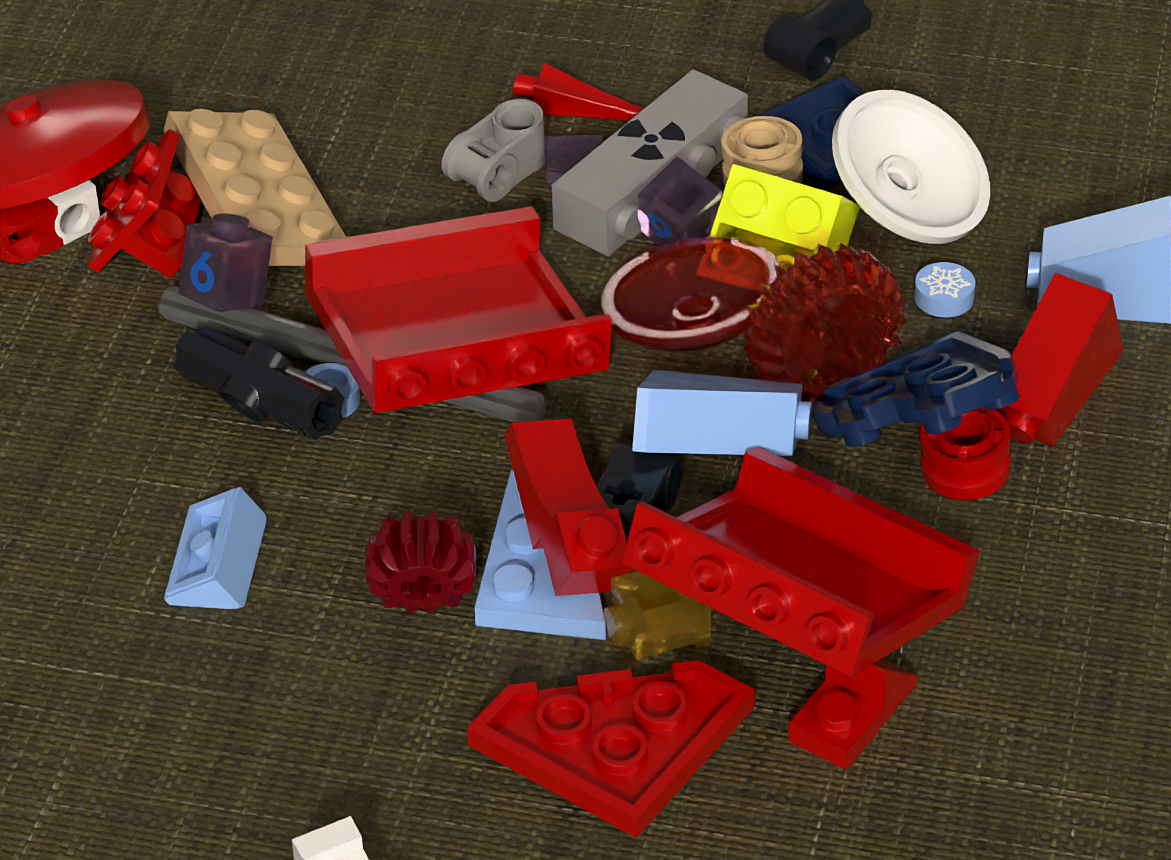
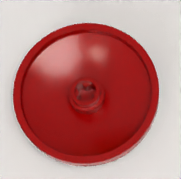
[0,79,150,209]

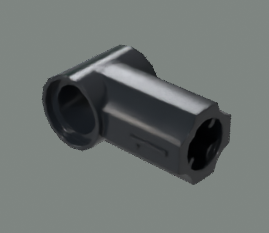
[763,0,872,81]

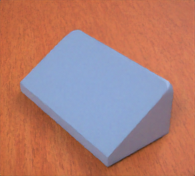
[164,487,266,609]

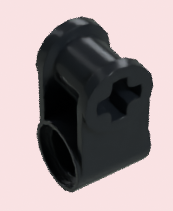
[596,441,683,541]

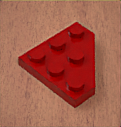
[467,660,755,838]

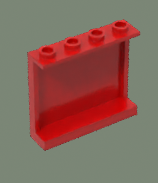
[305,206,612,413]
[622,447,981,677]

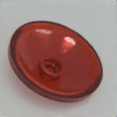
[601,237,784,352]

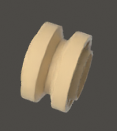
[721,116,803,186]

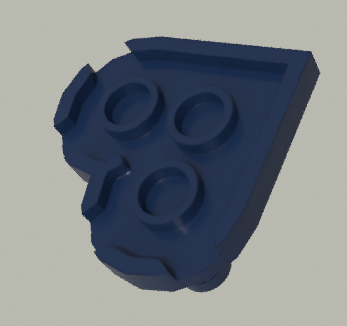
[812,331,1020,447]

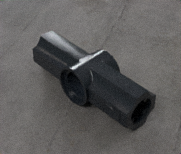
[173,325,345,440]

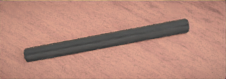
[158,285,547,422]

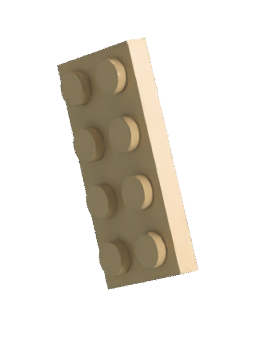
[164,109,346,266]

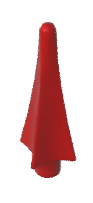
[513,63,645,122]

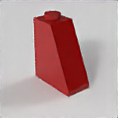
[996,273,1124,446]

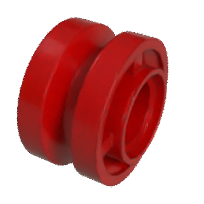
[920,407,1010,500]

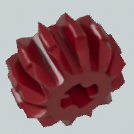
[365,509,476,615]

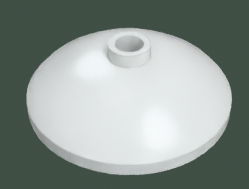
[832,90,990,244]

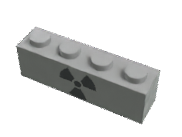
[552,69,748,257]

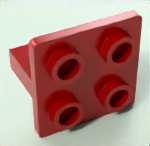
[87,129,201,278]

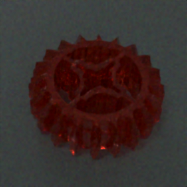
[741,242,908,402]

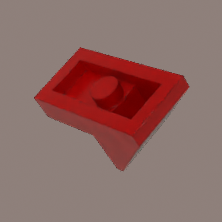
[788,658,918,770]

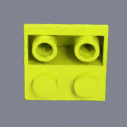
[697,164,860,312]

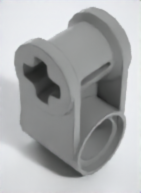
[441,99,547,202]

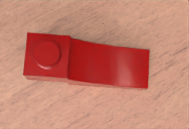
[505,419,632,596]

